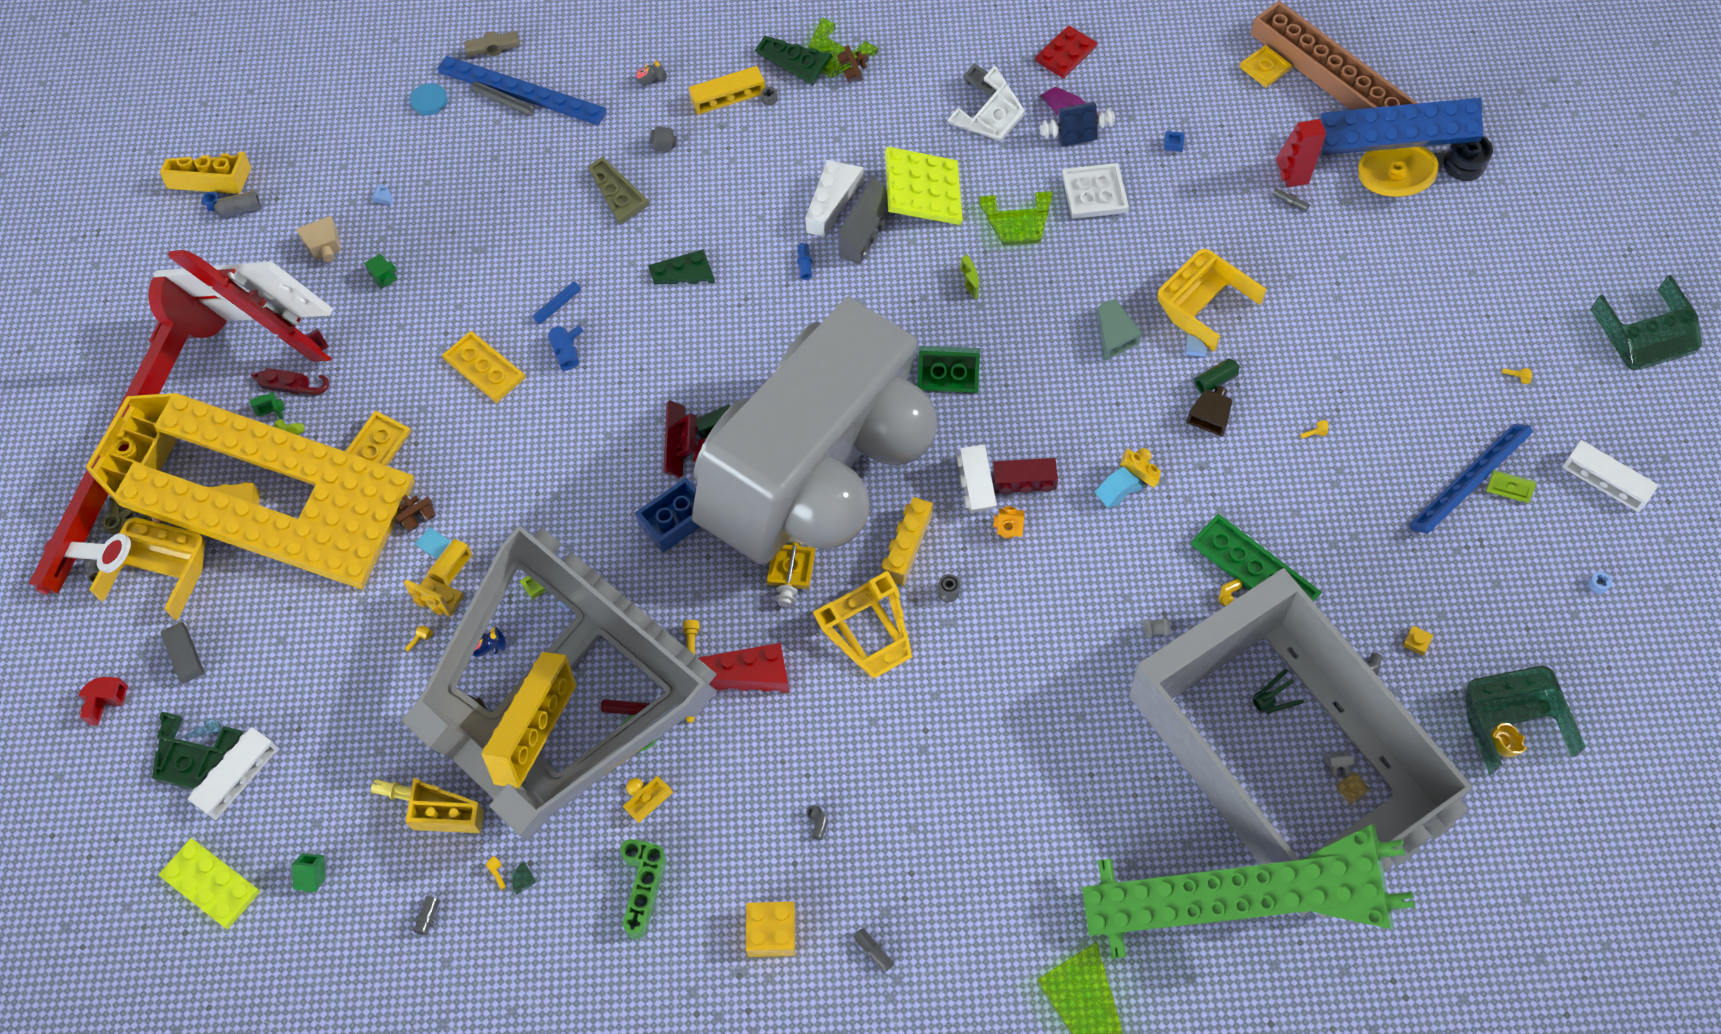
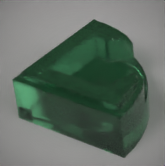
[512,862,537,895]

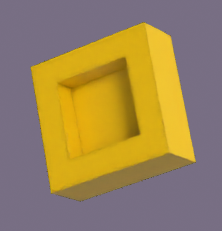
[1403,626,1433,656]

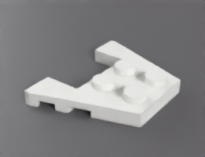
[947,65,1025,142]

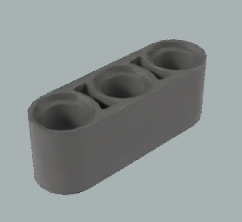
[160,622,205,684]

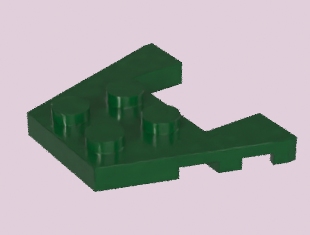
[152,711,244,790]

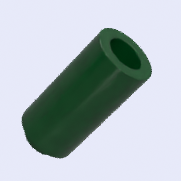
[1194,358,1239,394]

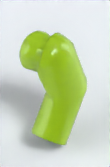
[274,419,305,435]

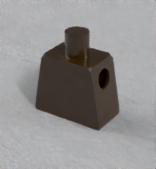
[1186,386,1232,437]

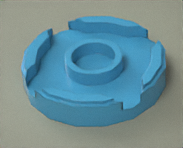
[410,83,448,115]

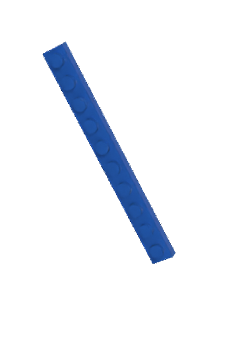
[437,56,607,126]

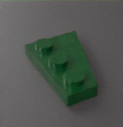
[648,249,715,284]

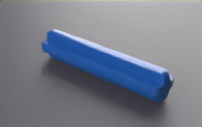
[533,281,581,324]

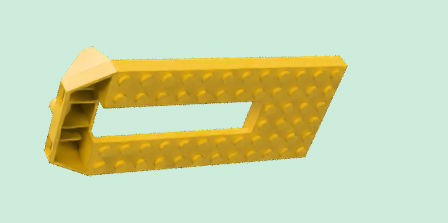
[85,393,415,590]

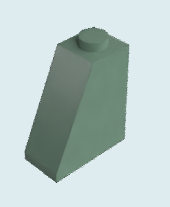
[1097,299,1142,361]

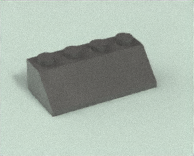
[838,177,893,264]

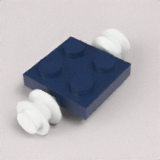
[1040,102,1115,147]

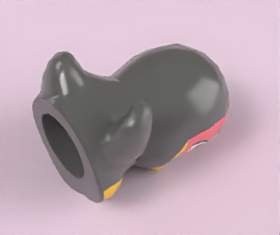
[636,59,667,86]

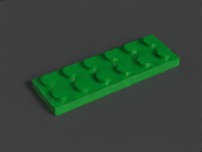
[1190,513,1322,602]

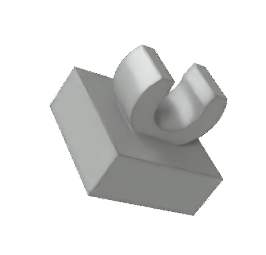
[1324,752,1354,777]

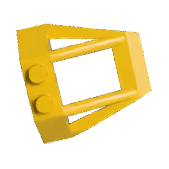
[812,571,912,679]

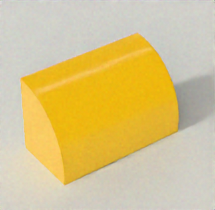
[426,539,473,586]

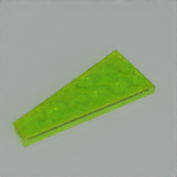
[1036,941,1123,1034]

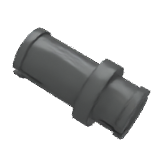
[413,896,440,936]

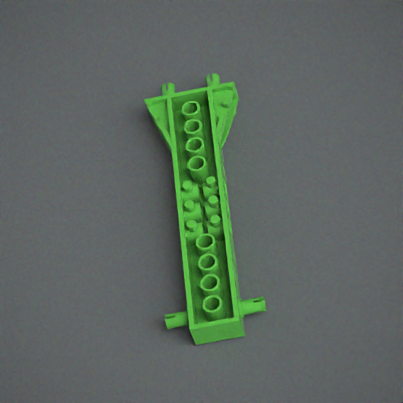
[1082,825,1416,959]

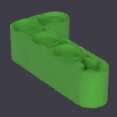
[620,839,667,939]

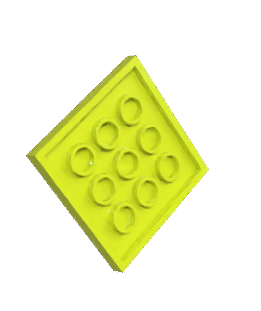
[885,146,963,225]

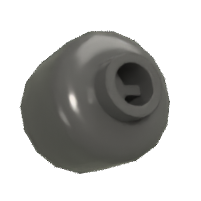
[649,126,677,152]

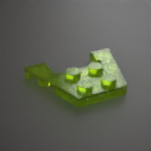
[808,17,878,78]
[978,191,1053,246]

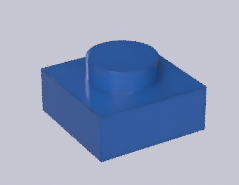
[1164,131,1185,152]

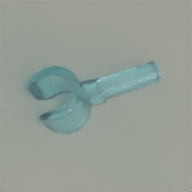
[188,718,222,738]

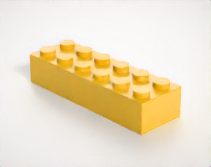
[482,652,577,788]

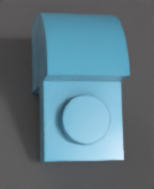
[1095,467,1144,508]

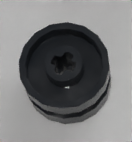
[1443,136,1493,181]

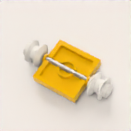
[767,537,816,607]

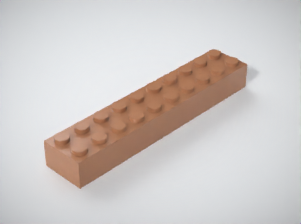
[1250,1,1418,110]

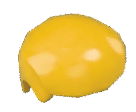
[1490,723,1527,758]

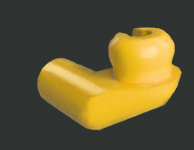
[1218,579,1242,606]

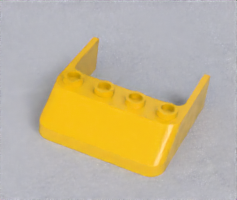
[1157,249,1267,352]
[89,518,205,620]

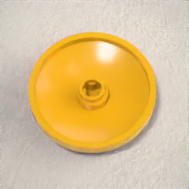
[1358,146,1438,197]

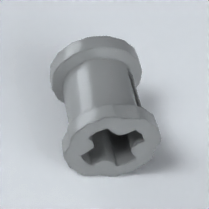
[1144,616,1170,639]

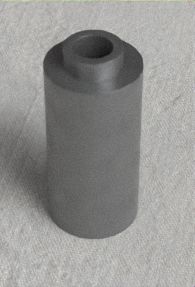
[214,190,261,218]

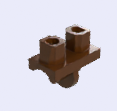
[837,45,869,82]
[395,495,436,532]

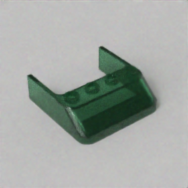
[1591,275,1702,370]
[1465,665,1586,775]

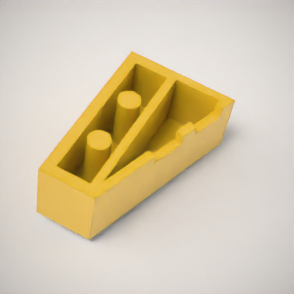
[405,777,484,833]

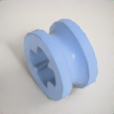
[1588,572,1612,594]

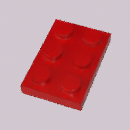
[1035,25,1097,79]

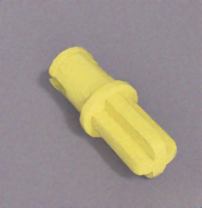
[371,779,412,801]

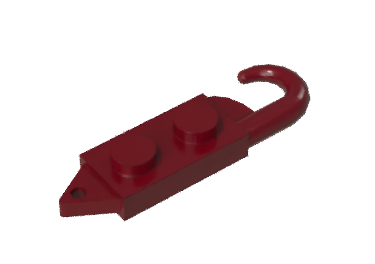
[251,368,329,395]

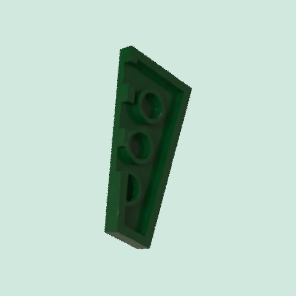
[755,36,833,86]

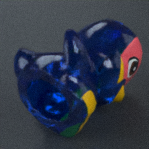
[472,626,506,657]

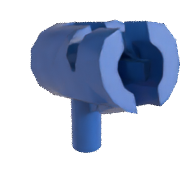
[548,325,583,371]

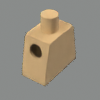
[296,216,341,263]

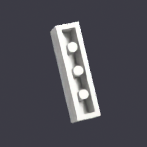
[1562,440,1658,513]
[188,727,279,821]

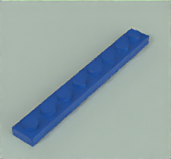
[1409,424,1533,534]

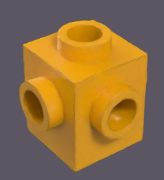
[993,506,1025,538]

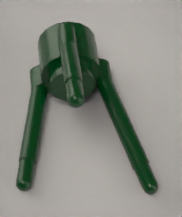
[1252,669,1304,715]

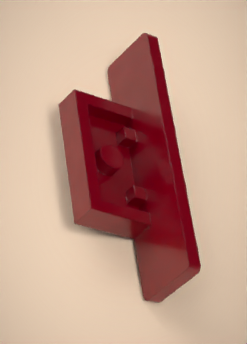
[663,400,697,478]

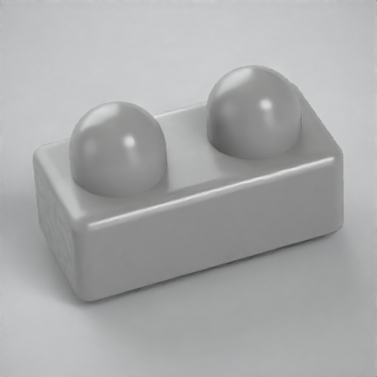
[692,296,937,564]

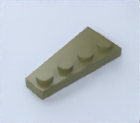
[588,156,649,225]

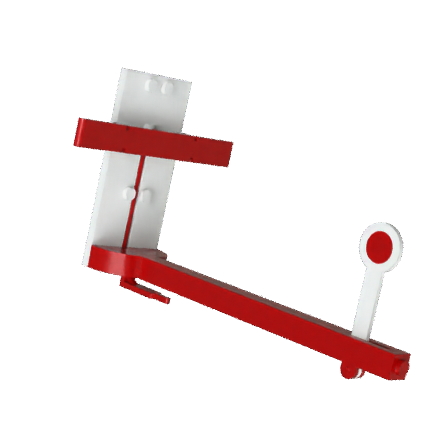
[29,250,333,595]

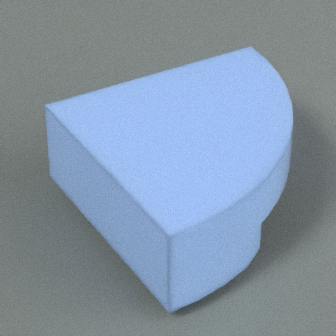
[372,184,393,206]
[1185,334,1207,357]

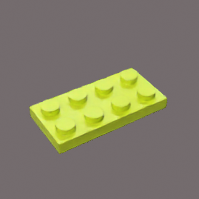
[158,838,261,930]

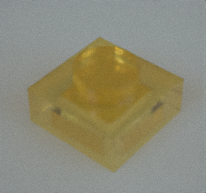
[1335,771,1370,804]

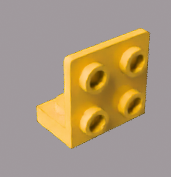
[404,576,464,617]

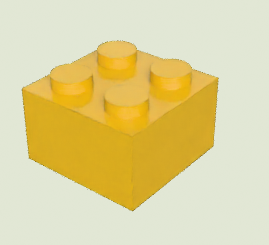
[746,901,796,957]

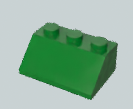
[918,346,980,393]

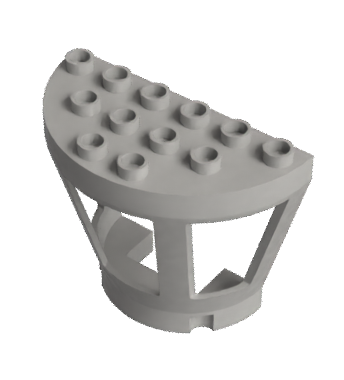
[401,525,717,839]

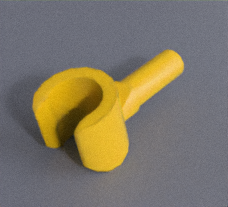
[1502,368,1533,384]
[1300,420,1329,439]
[404,625,433,652]
[486,856,506,890]

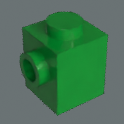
[364,253,398,289]
[292,853,325,892]

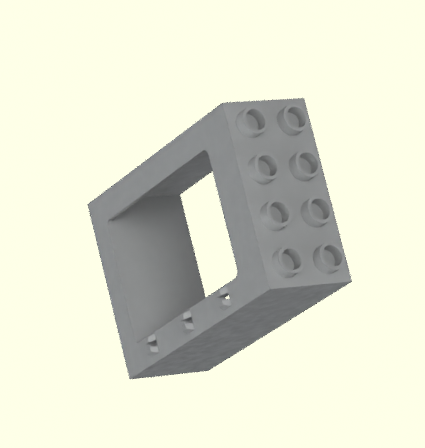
[1129,568,1474,920]

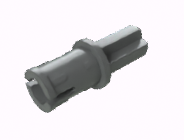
[854,928,895,973]

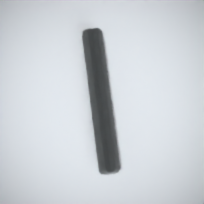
[471,81,535,116]

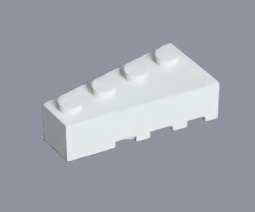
[805,160,864,237]

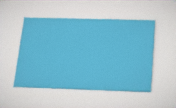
[415,527,451,559]

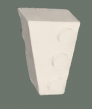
[956,444,997,513]

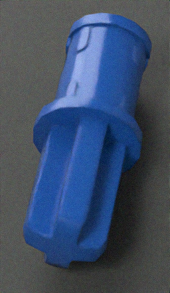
[797,242,813,280]

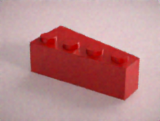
[1276,119,1326,188]
[698,643,790,693]

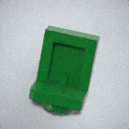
[250,392,285,419]

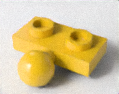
[1120,448,1161,488]
[623,776,673,824]

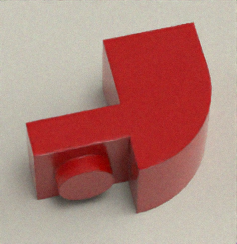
[78,677,128,726]

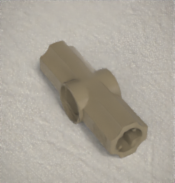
[464,31,521,57]

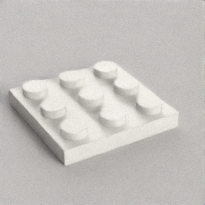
[1062,163,1129,219]

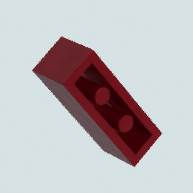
[992,458,1058,494]

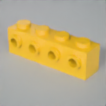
[881,497,933,586]

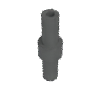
[1272,188,1310,211]

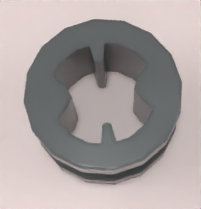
[761,87,778,105]

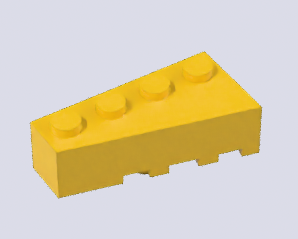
[160,151,251,194]

